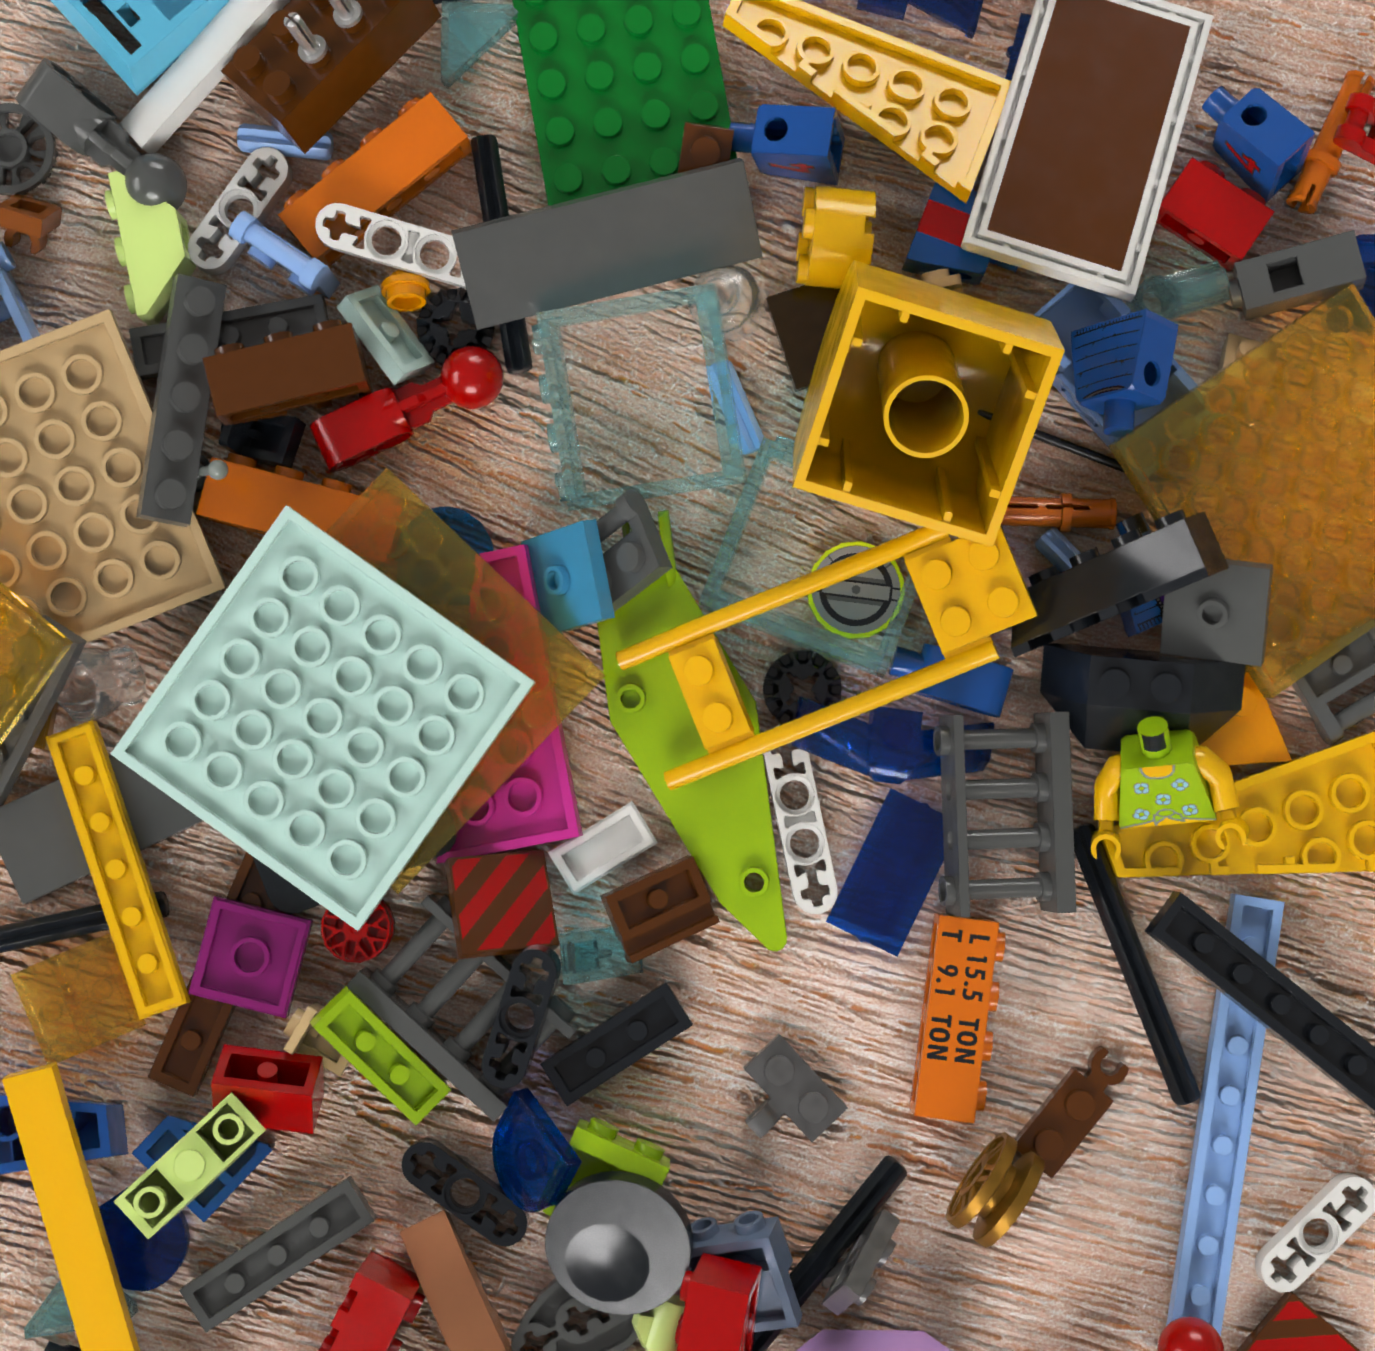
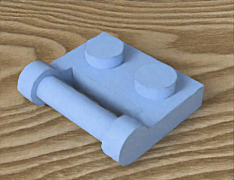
[228,211,340,299]

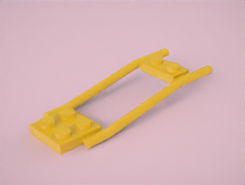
[616,526,1038,790]

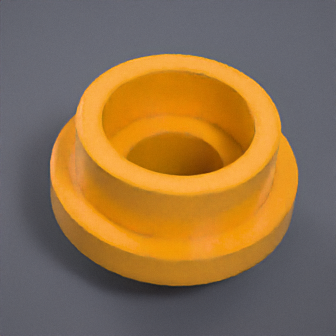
[381,270,430,312]

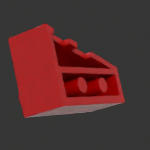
[675,1252,762,1351]

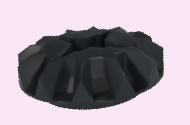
[416,287,495,364]
[763,650,842,724]

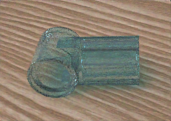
[1125,260,1230,320]

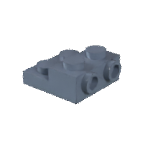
[688,1211,803,1332]

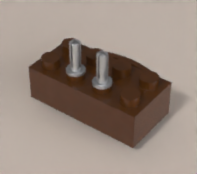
[221,0,441,154]

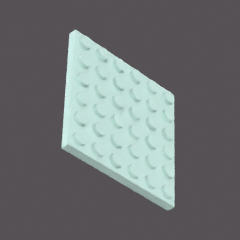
[110,505,536,931]

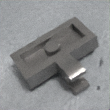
[743,1033,848,1142]
[821,1209,900,1316]

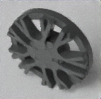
[0,103,58,195]

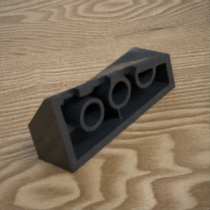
[1011,509,1229,657]

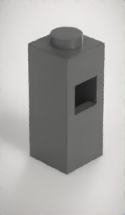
[1226,230,1367,321]

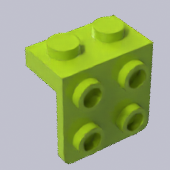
[542,1117,670,1216]

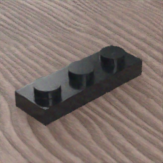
[540,981,693,1106]

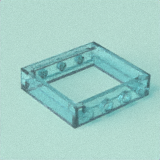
[532,283,748,511]
[698,436,917,679]

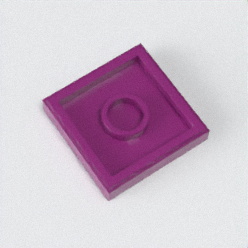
[188,895,313,1018]

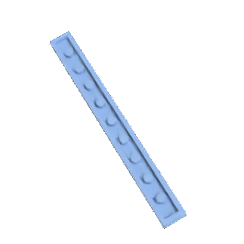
[1166,893,1285,1337]

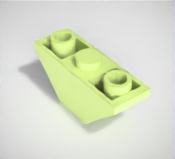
[105,171,196,325]
[113,1092,267,1239]

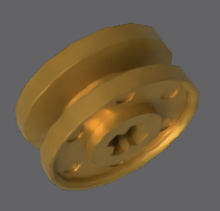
[945,1132,1045,1248]

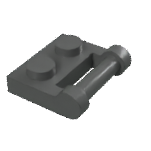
[596,489,673,612]
[1283,618,1375,746]

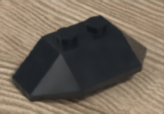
[1040,643,1246,752]

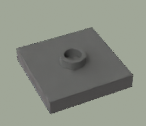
[1160,559,1273,667]

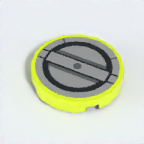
[807,541,905,640]

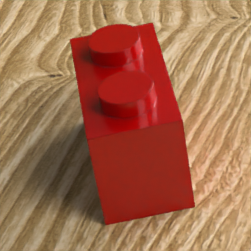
[1156,157,1275,271]
[211,1044,324,1134]

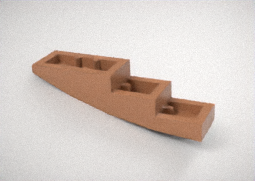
[399,1210,512,1351]

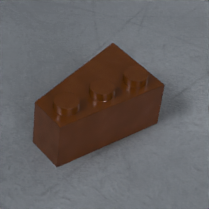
[202,319,373,426]

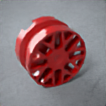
[321,899,395,963]

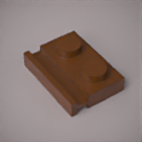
[600,855,720,964]

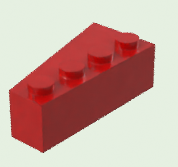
[318,1251,426,1351]

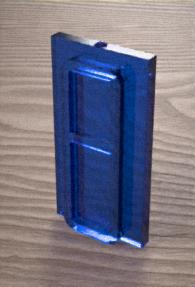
[826,788,944,957]

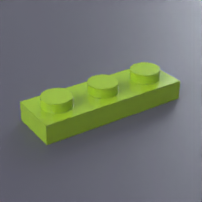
[310,986,452,1126]

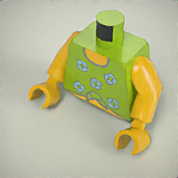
[1091,716,1249,860]

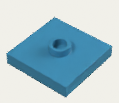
[521,519,615,637]

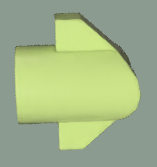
[631,1294,685,1351]

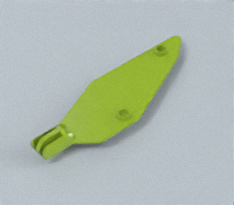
[597,510,787,951]

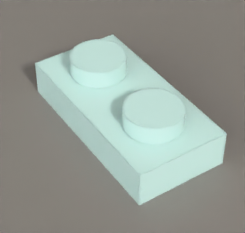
[336,285,435,385]

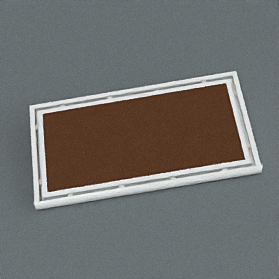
[961,0,1214,302]

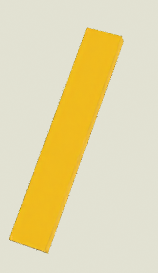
[45,720,191,1020]
[2,1062,140,1351]

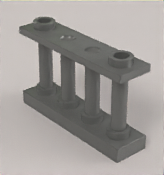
[933,712,1077,917]
[346,894,578,1122]

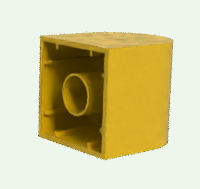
[792,260,1065,547]

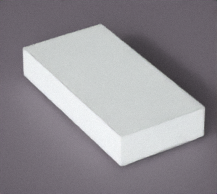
[548,801,658,895]

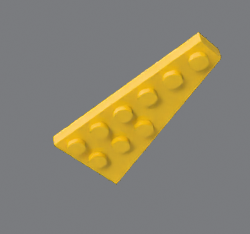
[722,0,1011,203]
[1101,730,1375,878]

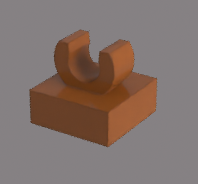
[0,194,62,255]

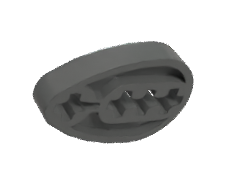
[511,1278,647,1351]

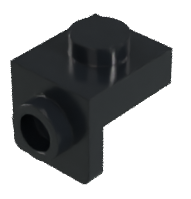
[219,415,306,468]

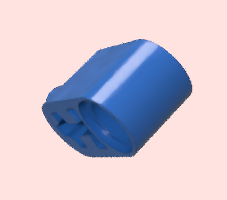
[889,643,1014,718]

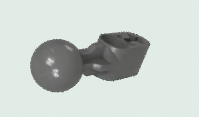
[15,58,187,210]

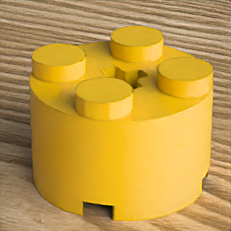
[796,186,876,289]

